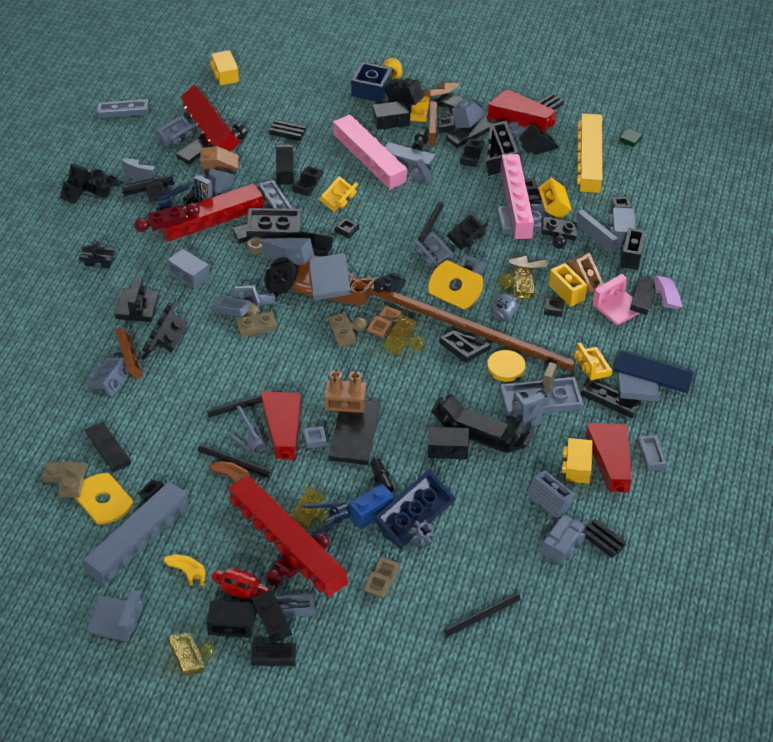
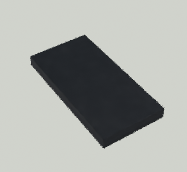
[329,400,381,465]

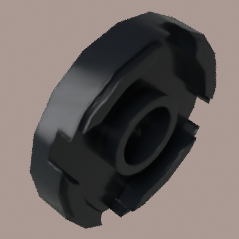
[264,258,297,295]

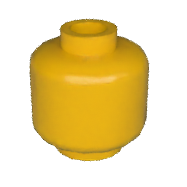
[382,58,402,80]

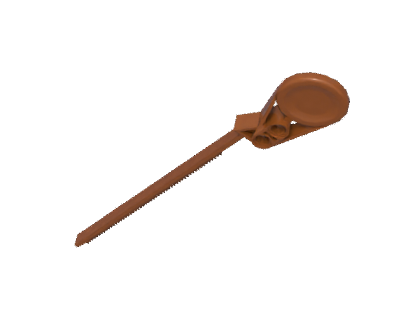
[291,255,576,371]

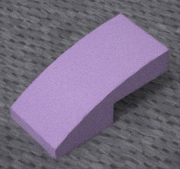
[654,275,682,310]

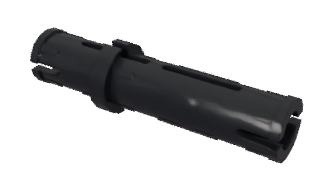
[121,174,175,197]

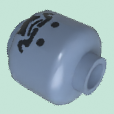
[490,293,518,321]

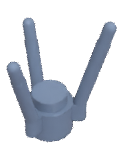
[226,406,267,454]

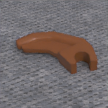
[210,461,250,485]

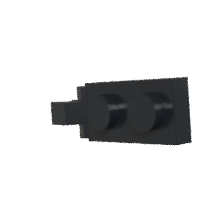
[373,273,406,293]

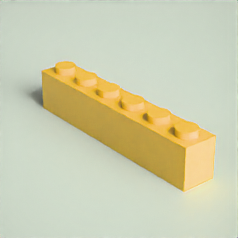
[577,114,602,193]

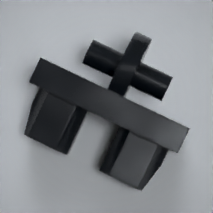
[79,241,115,269]

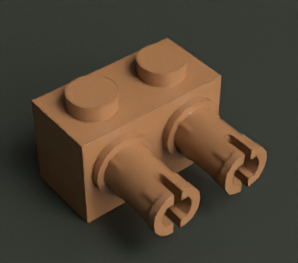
[325,370,366,413]

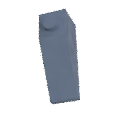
[261,238,314,265]

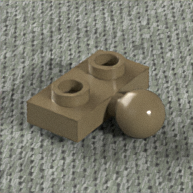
[236,302,277,337]
[328,312,367,348]

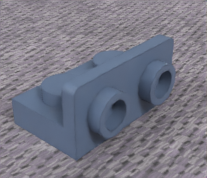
[86,357,131,397]

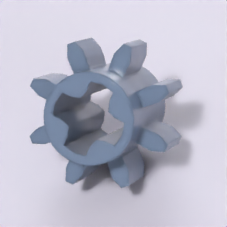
[408,520,436,547]

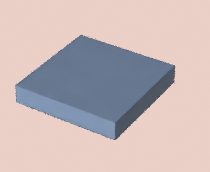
[617,372,660,401]

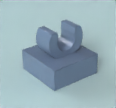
[411,158,433,183]

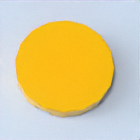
[487,350,525,382]

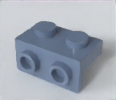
[156,115,197,148]
[413,232,455,267]
[511,392,545,431]

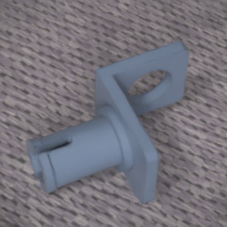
[232,285,275,308]

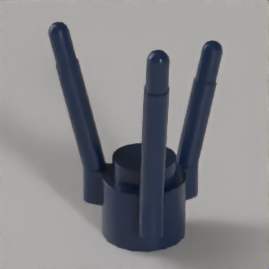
[156,185,190,209]
[303,501,351,538]

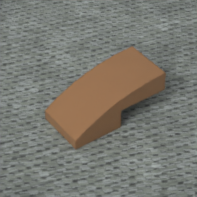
[422,83,459,96]
[367,305,402,338]

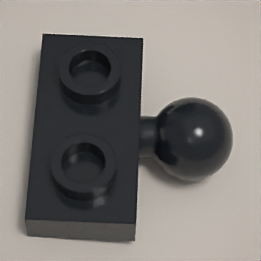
[541,216,577,249]

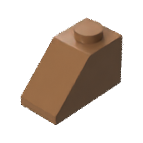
[200,146,239,174]
[565,253,604,293]

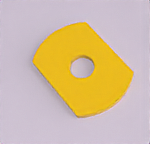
[428,260,483,310]
[75,473,134,524]

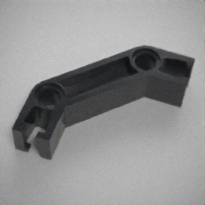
[431,394,534,453]

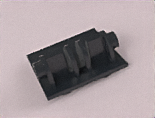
[83,169,124,198]

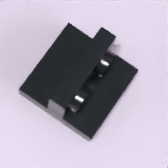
[115,276,159,322]

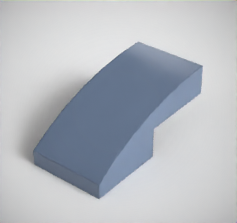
[122,158,156,181]

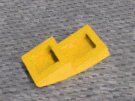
[410,96,430,122]

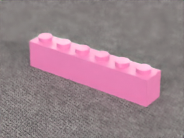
[333,115,408,189]
[500,154,534,239]

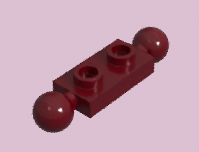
[134,203,200,232]
[266,533,330,586]

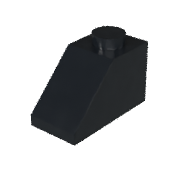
[519,124,559,155]
[276,145,294,185]

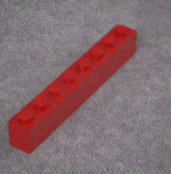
[228,475,349,597]

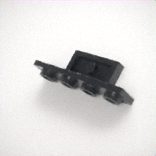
[141,299,188,360]

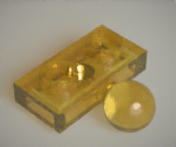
[498,266,535,298]
[383,314,424,356]
[291,486,333,530]
[168,633,215,676]

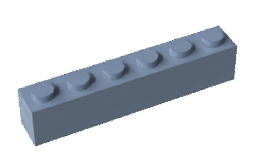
[83,481,189,585]

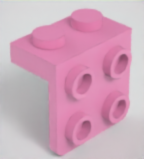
[593,274,639,325]

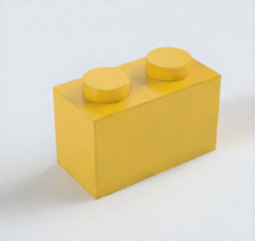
[209,50,239,85]
[538,177,572,219]
[549,263,587,307]
[562,438,592,484]

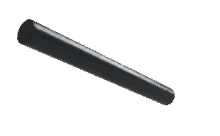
[418,202,444,243]
[207,389,282,418]
[198,444,273,478]
[444,593,521,637]

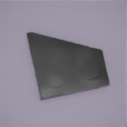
[439,330,492,363]

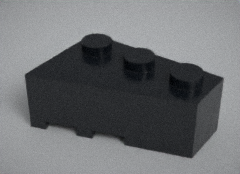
[486,121,519,176]

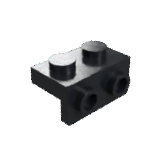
[447,214,489,251]
[297,231,333,257]

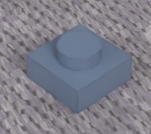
[304,426,327,449]

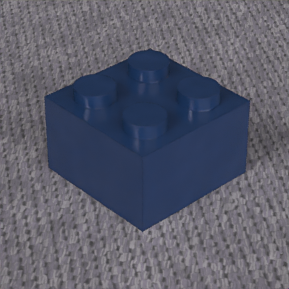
[351,62,392,102]

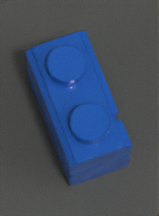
[348,484,394,529]

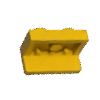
[319,176,358,212]
[574,342,612,381]

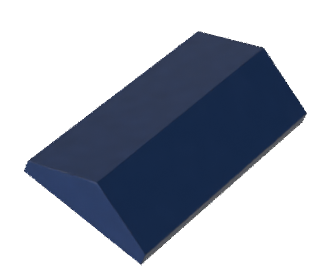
[613,350,697,393]
[374,469,456,549]

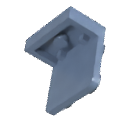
[87,590,144,642]

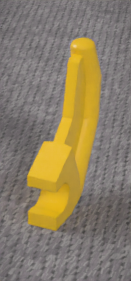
[164,554,206,586]

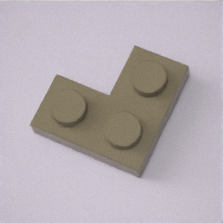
[42,462,87,498]

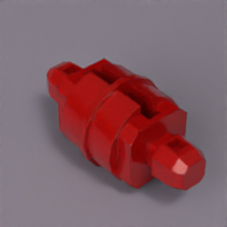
[211,568,270,601]

